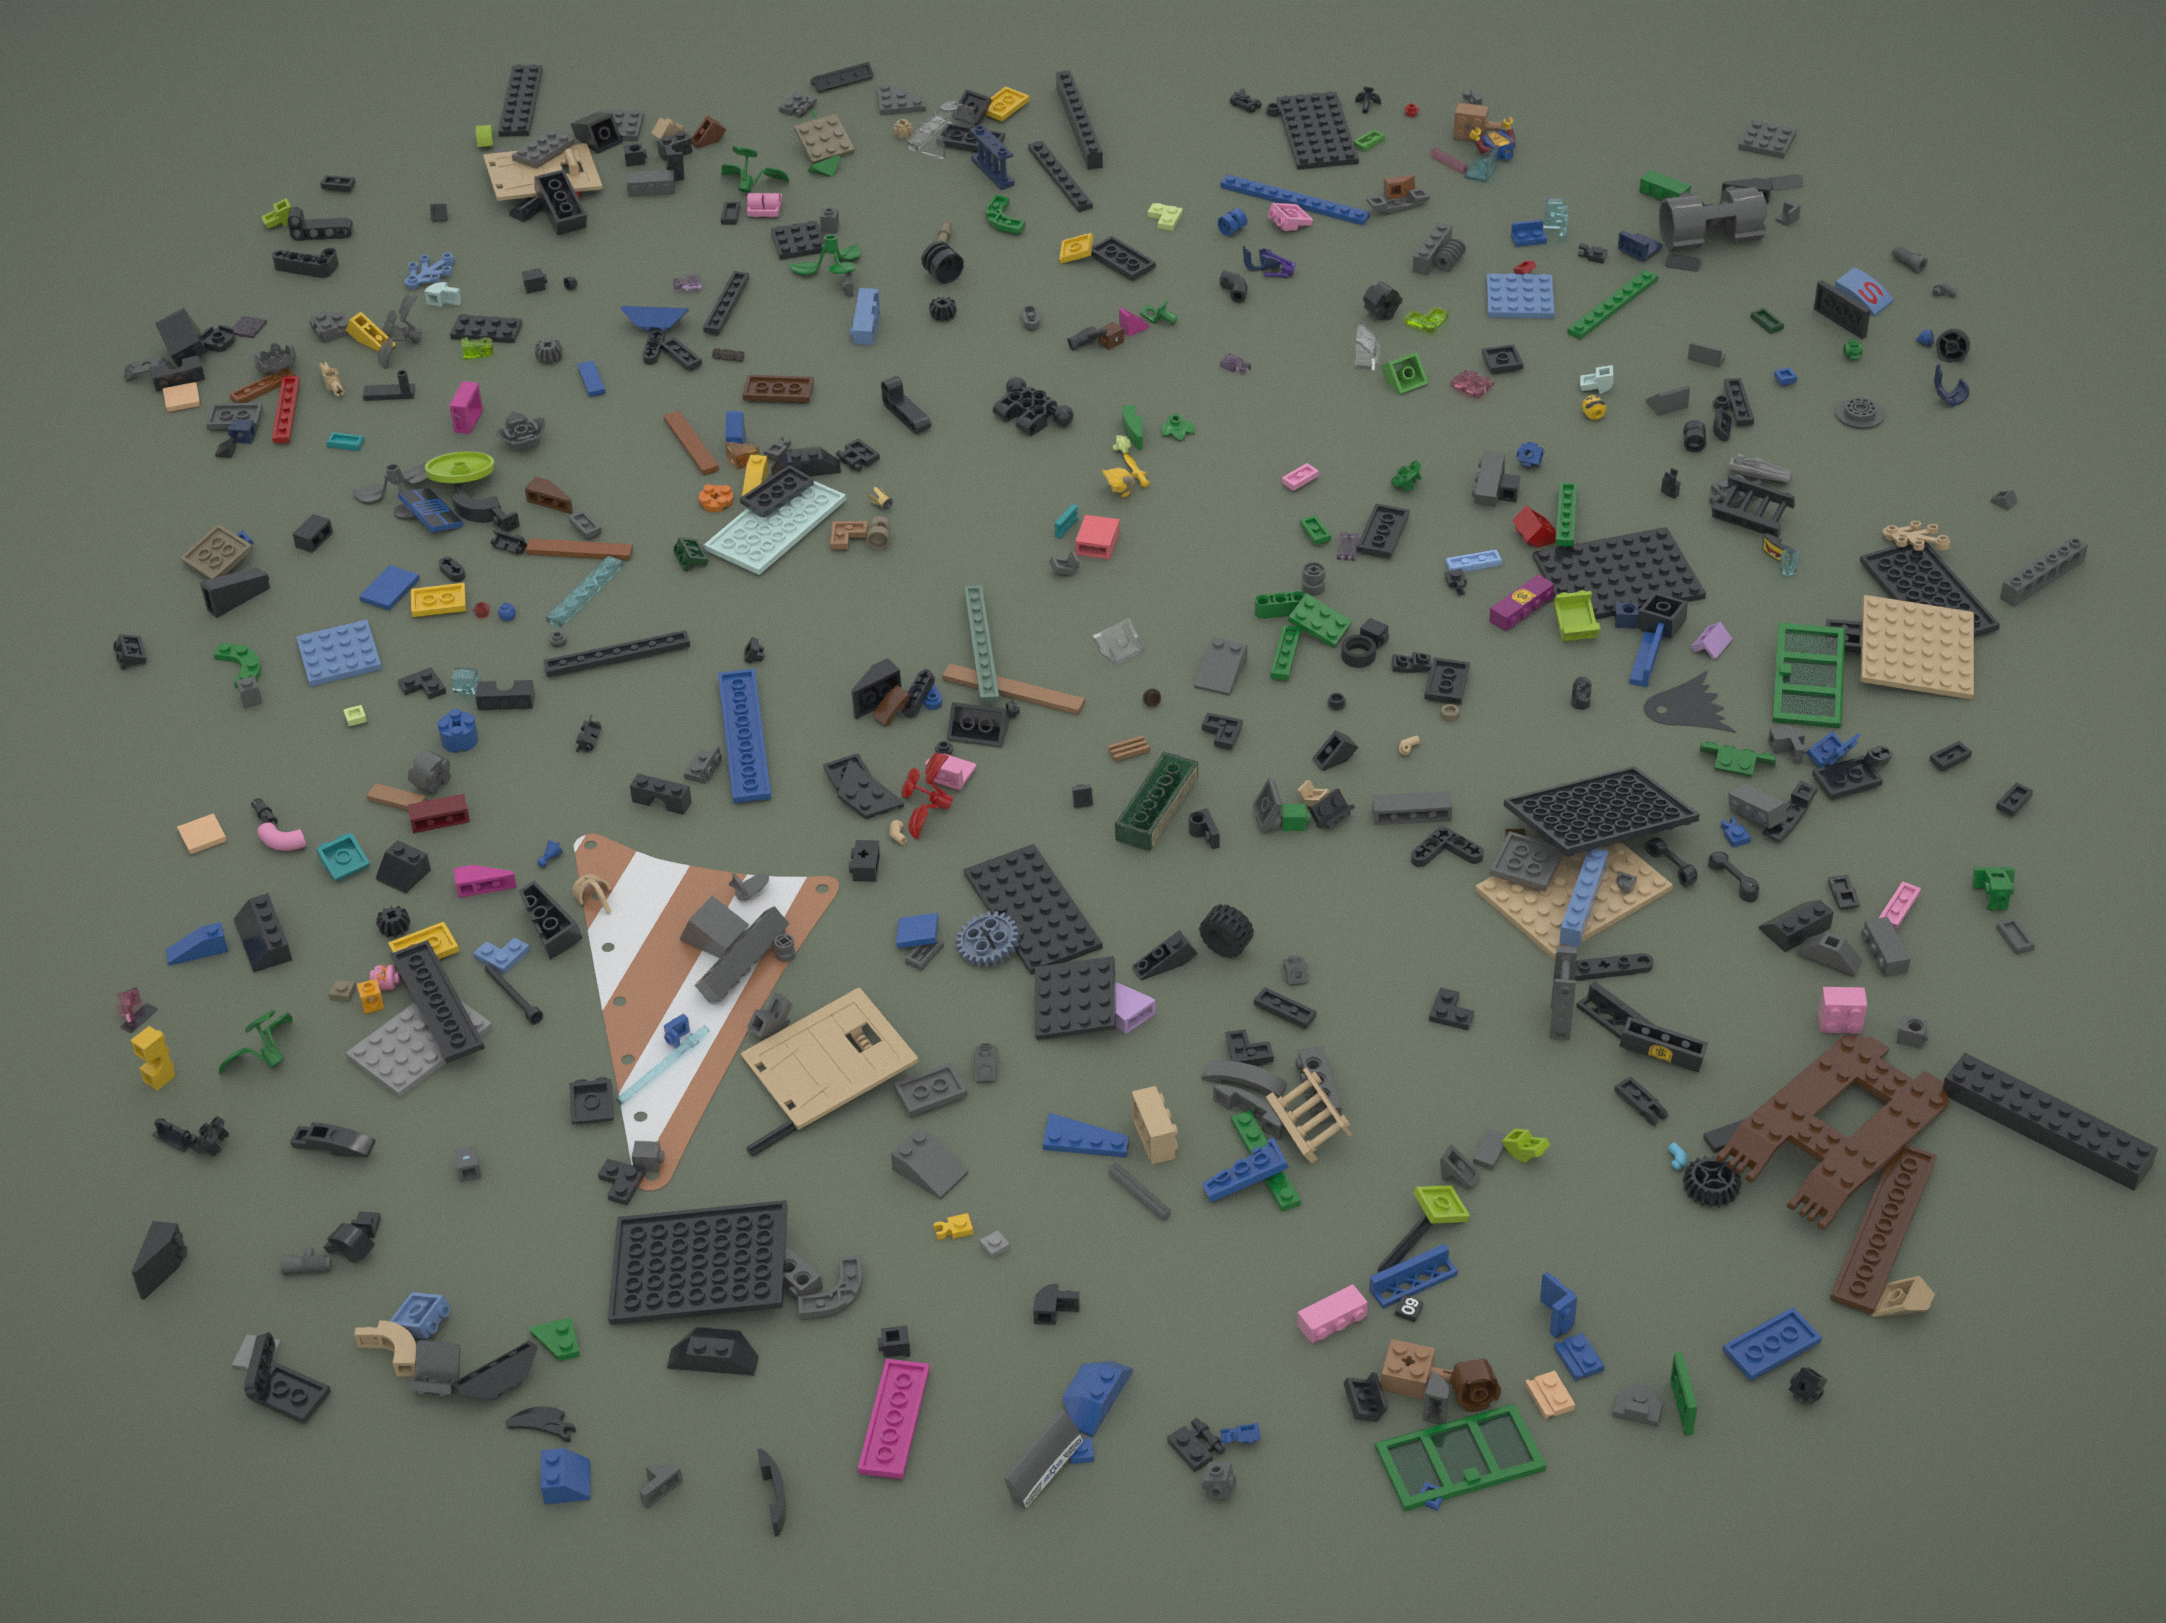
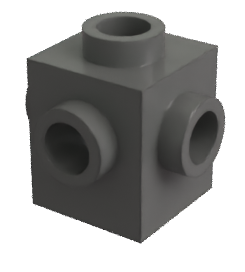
[1202,1462,1236,1499]

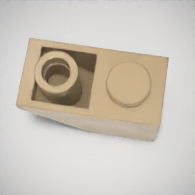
[651,117,689,139]

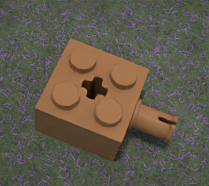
[1453,103,1502,142]
[1381,1339,1454,1400]

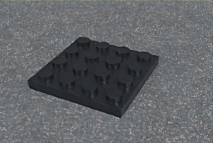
[1035,956,1116,1040]

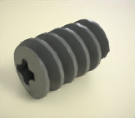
[1434,238,1466,271]

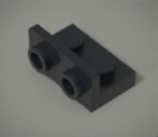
[665,145,685,181]
[509,196,544,222]
[113,634,147,670]
[1308,788,1355,828]

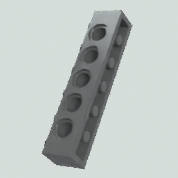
[2000,536,2088,607]

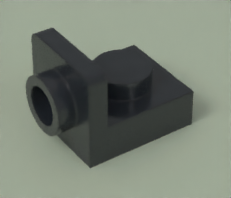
[351,1211,381,1238]

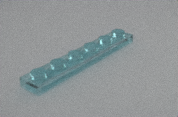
[546,556,623,627]

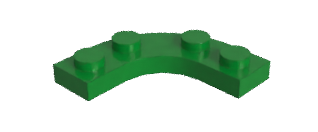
[986,195,1026,235]
[213,642,262,688]

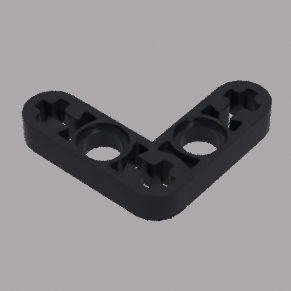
[1411,827,1484,867]

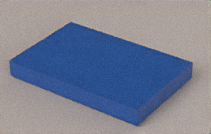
[359,565,420,611]

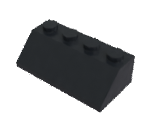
[234,893,292,973]

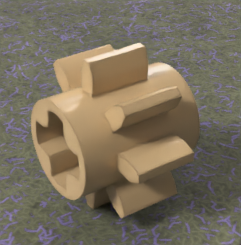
[894,119,912,139]

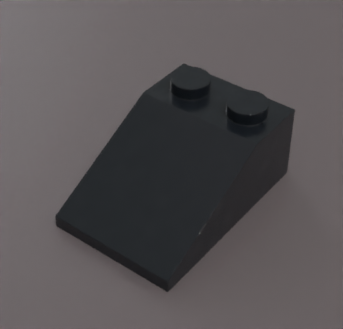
[851,658,902,719]
[132,1221,187,1299]

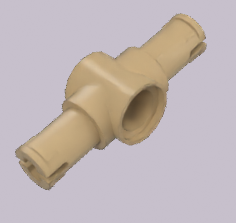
[319,362,345,397]

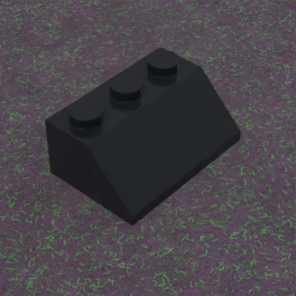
[947,702,1011,746]
[1759,900,1834,952]

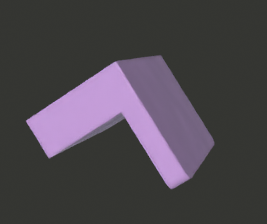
[1691,622,1732,659]

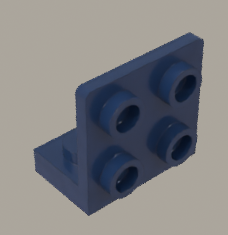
[1618,230,1663,261]

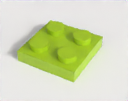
[1413,1185,1470,1224]

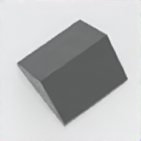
[1645,385,1690,416]

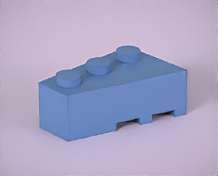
[850,288,881,345]

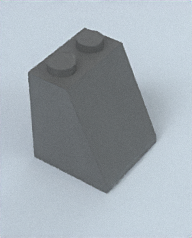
[680,895,749,958]

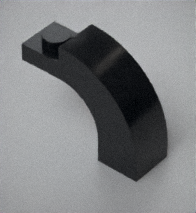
[452,483,502,523]

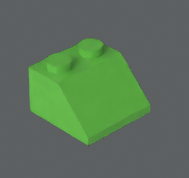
[1381,352,1429,394]

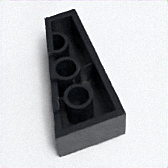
[519,880,583,960]

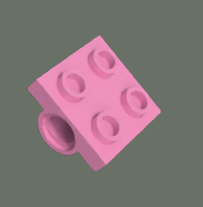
[747,193,782,218]

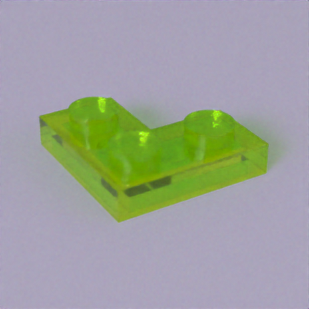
[1404,306,1449,333]

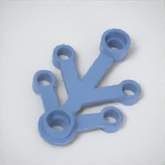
[405,253,455,289]

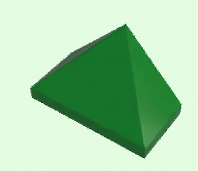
[808,155,840,177]

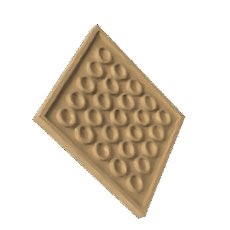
[1860,595,1974,700]

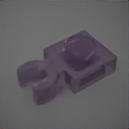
[673,274,702,291]
[1220,353,1251,375]

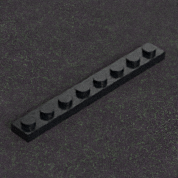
[1028,141,1093,212]
[543,630,690,677]

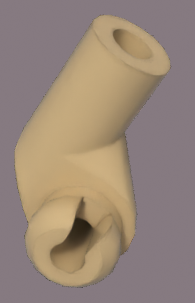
[1398,735,1420,755]
[889,820,907,845]

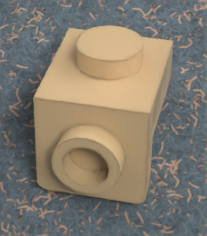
[1298,780,1330,806]

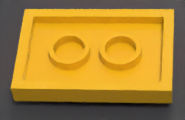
[985,87,1030,121]
[411,583,466,617]
[388,922,459,959]

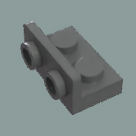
[684,746,722,784]

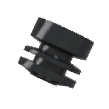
[921,241,964,284]

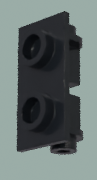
[491,530,527,554]
[575,715,602,752]
[152,1118,198,1151]

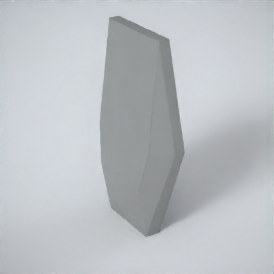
[1729,454,1791,482]

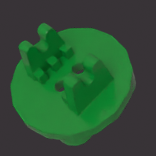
[1390,460,1422,492]

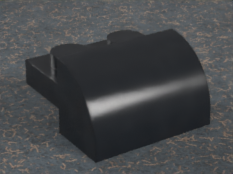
[1824,619,1862,653]

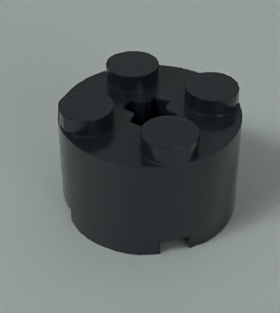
[1363,281,1403,320]

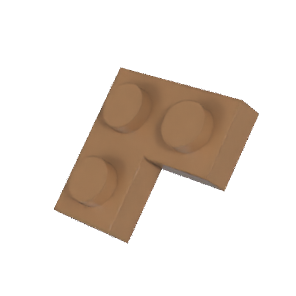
[830,521,868,550]

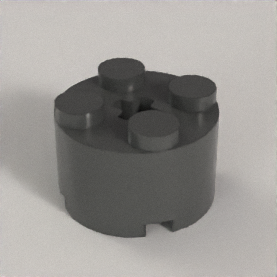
[408,750,451,795]

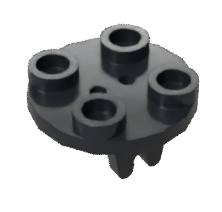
[190,1116,229,1156]

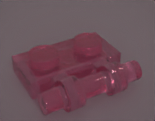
[1450,369,1495,398]

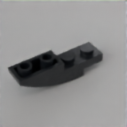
[290,1122,376,1158]

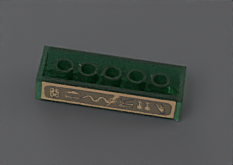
[1115,751,1198,851]

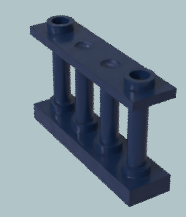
[970,125,1015,190]

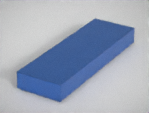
[577,361,605,397]

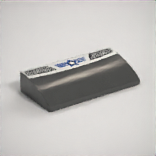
[1004,1409,1083,1509]

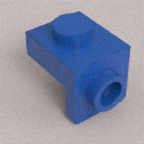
[664,1013,690,1050]

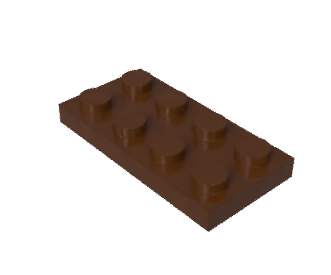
[743,375,814,403]

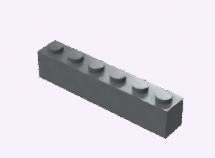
[694,906,790,1003]

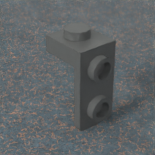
[975,1043,996,1081]

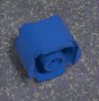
[437,709,478,753]

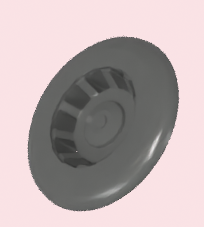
[1836,397,1884,428]

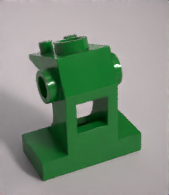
[1972,867,2015,910]

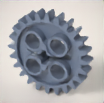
[956,911,1020,968]

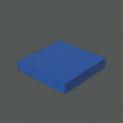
[896,913,939,948]

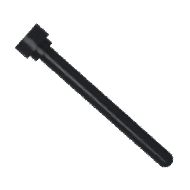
[484,965,543,1025]

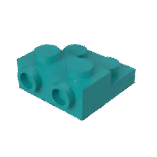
[317,832,370,882]

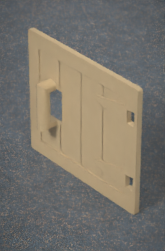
[483,143,603,201]
[741,988,919,1130]

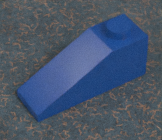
[166,922,228,966]

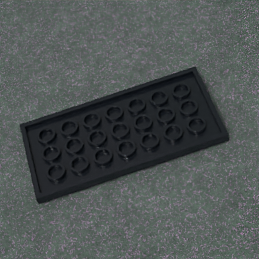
[1276,91,1359,170]
[1860,542,2000,637]
[964,844,1103,975]

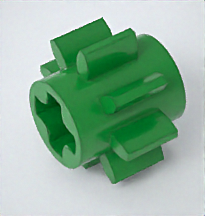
[1843,339,1863,360]

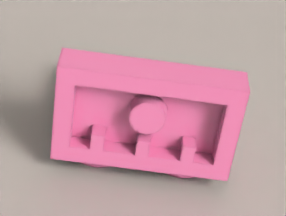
[925,754,977,790]

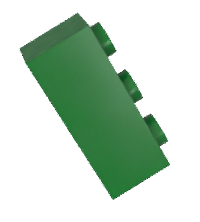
[1639,170,1691,200]

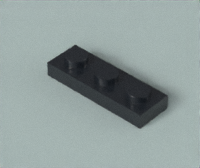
[660,337,702,371]
[1254,987,1317,1029]

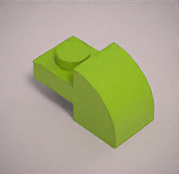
[476,125,494,147]
[261,198,291,229]
[1501,1129,1550,1163]

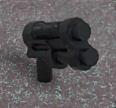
[1229,88,1262,113]

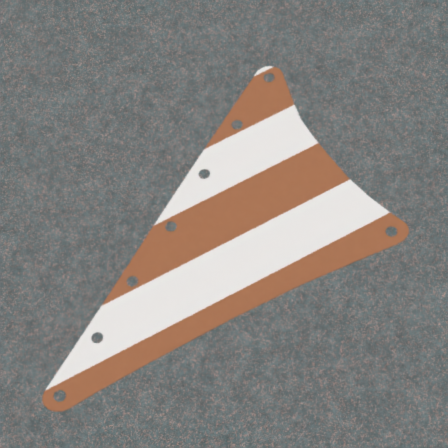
[574,833,839,1191]

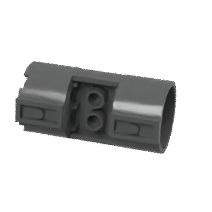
[1659,186,1767,251]

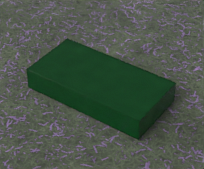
[1750,308,1784,334]

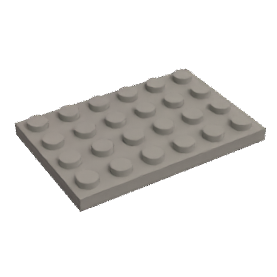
[346,1001,493,1098]

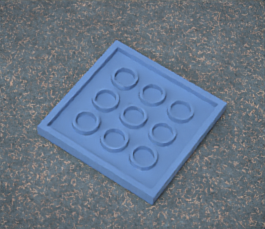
[1487,273,1554,318]
[296,620,382,687]

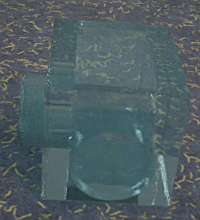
[451,667,481,694]

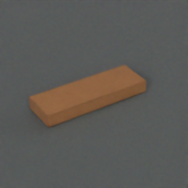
[366,783,427,811]

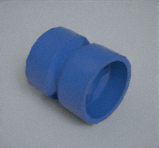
[1217,208,1247,236]

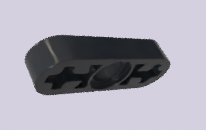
[642,330,665,365]
[902,669,935,718]

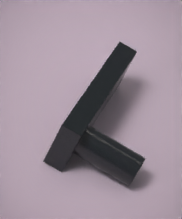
[363,370,415,401]

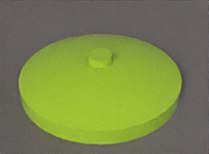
[425,452,495,483]

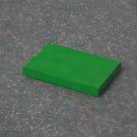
[1670,1352,1697,1435]

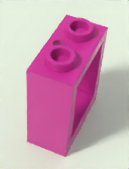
[449,381,483,434]

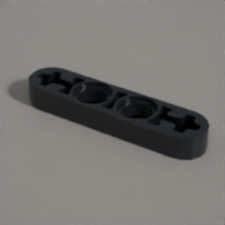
[244,1332,275,1400]

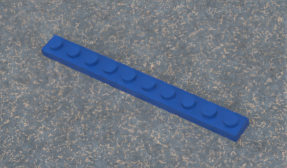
[1220,175,1370,225]

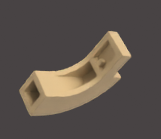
[354,1320,416,1377]

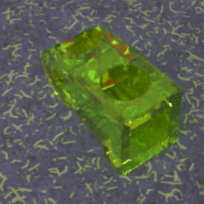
[461,338,494,360]

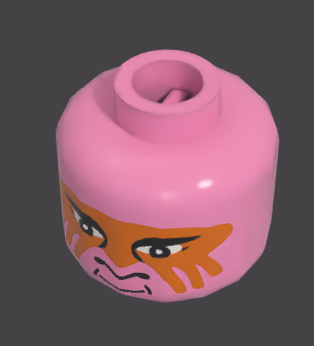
[370,965,401,991]

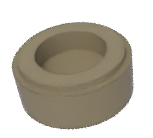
[1441,704,1460,722]

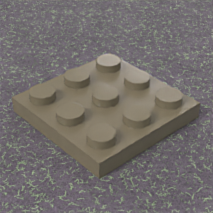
[794,114,855,165]
[180,524,254,580]

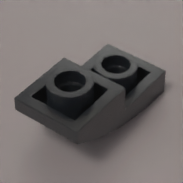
[1391,652,1432,673]

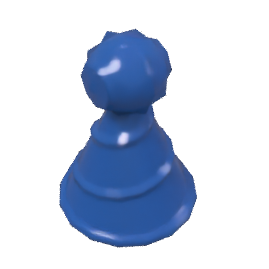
[537,840,563,868]

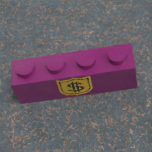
[1489,574,1554,632]

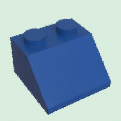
[541,1448,591,1504]

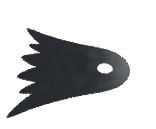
[1644,670,1736,732]

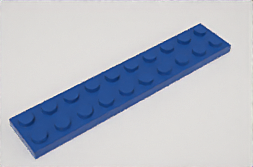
[718,669,771,803]

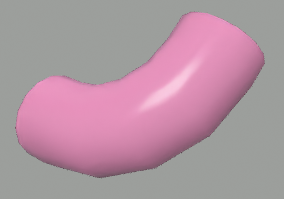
[257,822,306,851]

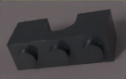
[149,355,205,392]
[475,680,535,710]
[630,773,692,815]

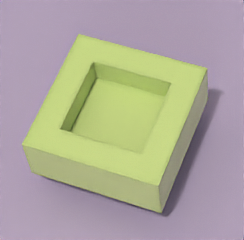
[344,705,367,726]

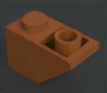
[1384,175,1415,199]

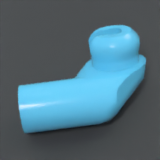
[1668,1142,1688,1170]

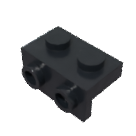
[1343,1372,1388,1422]

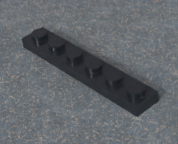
[703,271,749,334]

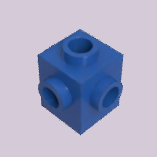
[1516,442,1545,468]

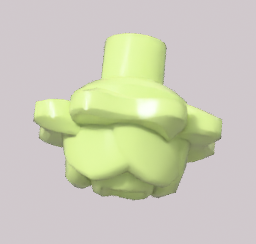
[1113,435,1131,453]

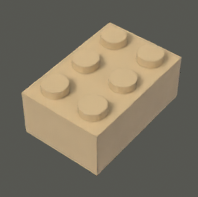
[1132,1086,1178,1165]

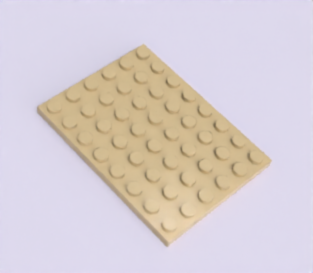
[1475,843,1673,959]

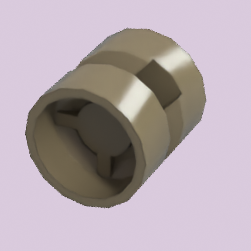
[867,516,891,550]

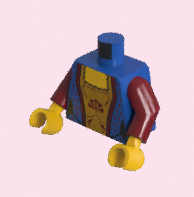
[1469,117,1516,161]

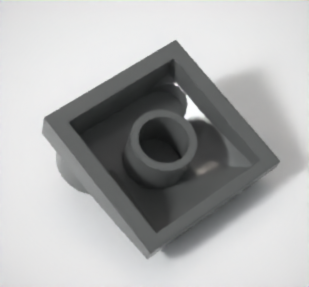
[1253,778,1283,832]

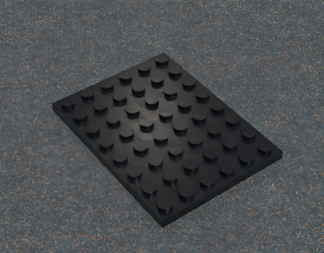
[1532,527,1706,620]
[1504,766,1700,856]
[608,1200,788,1325]

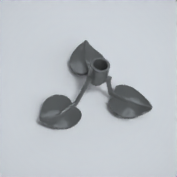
[378,295,423,368]
[352,462,428,518]

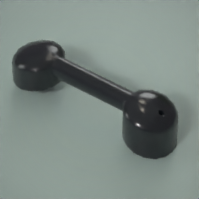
[1644,837,1698,887]
[1708,852,1760,902]

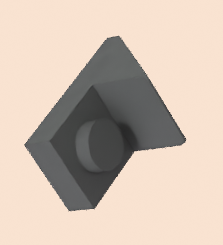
[1440,1144,1481,1190]
[639,1466,683,1509]

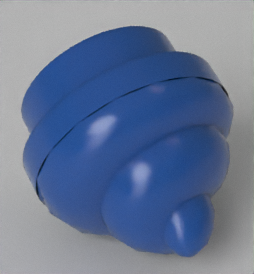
[1916,329,1934,346]
[498,602,516,621]

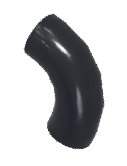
[1220,270,1248,303]

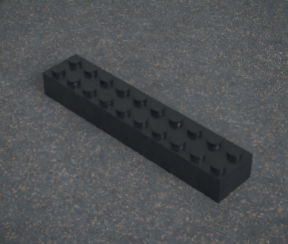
[1942,1053,2158,1191]

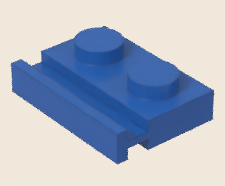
[1554,1333,1605,1382]

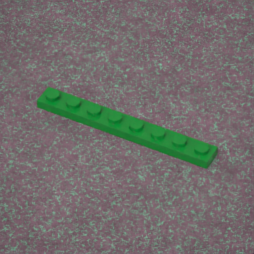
[1567,269,1658,340]

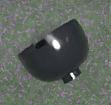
[1936,328,1971,363]

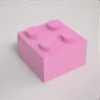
[1818,987,1867,1034]

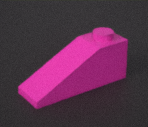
[454,865,517,898]

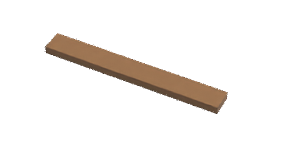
[942,664,1085,715]

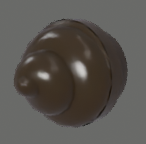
[1143,688,1161,707]

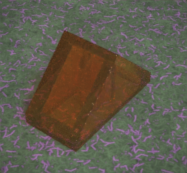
[725,442,760,470]

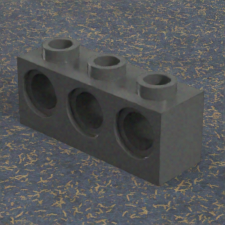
[784,1246,823,1299]

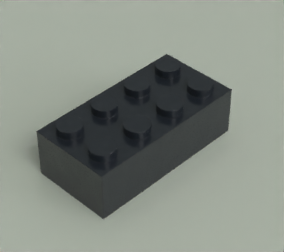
[534,169,587,235]

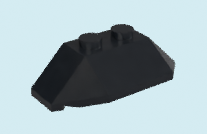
[771,446,841,477]
[667,1327,759,1376]
[450,1340,538,1400]

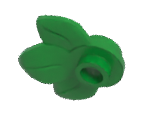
[1161,414,1195,442]

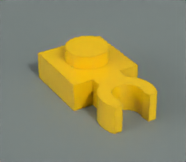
[934,1213,974,1240]

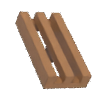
[1108,735,1150,762]

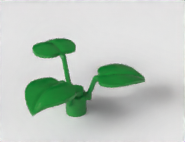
[721,146,789,193]
[789,235,861,275]
[218,1010,293,1075]

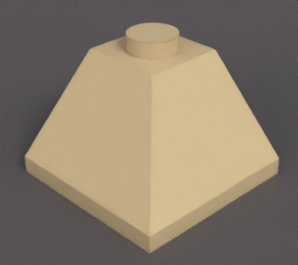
[1870,1276,1935,1317]

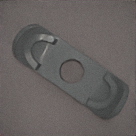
[124,357,173,381]

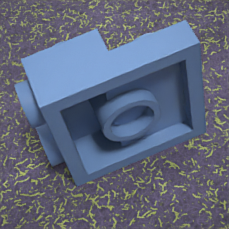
[390,1292,451,1339]

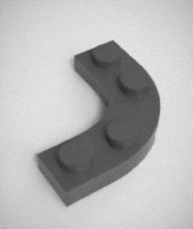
[798,1255,863,1319]

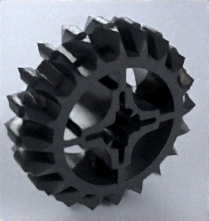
[1683,1155,1742,1208]

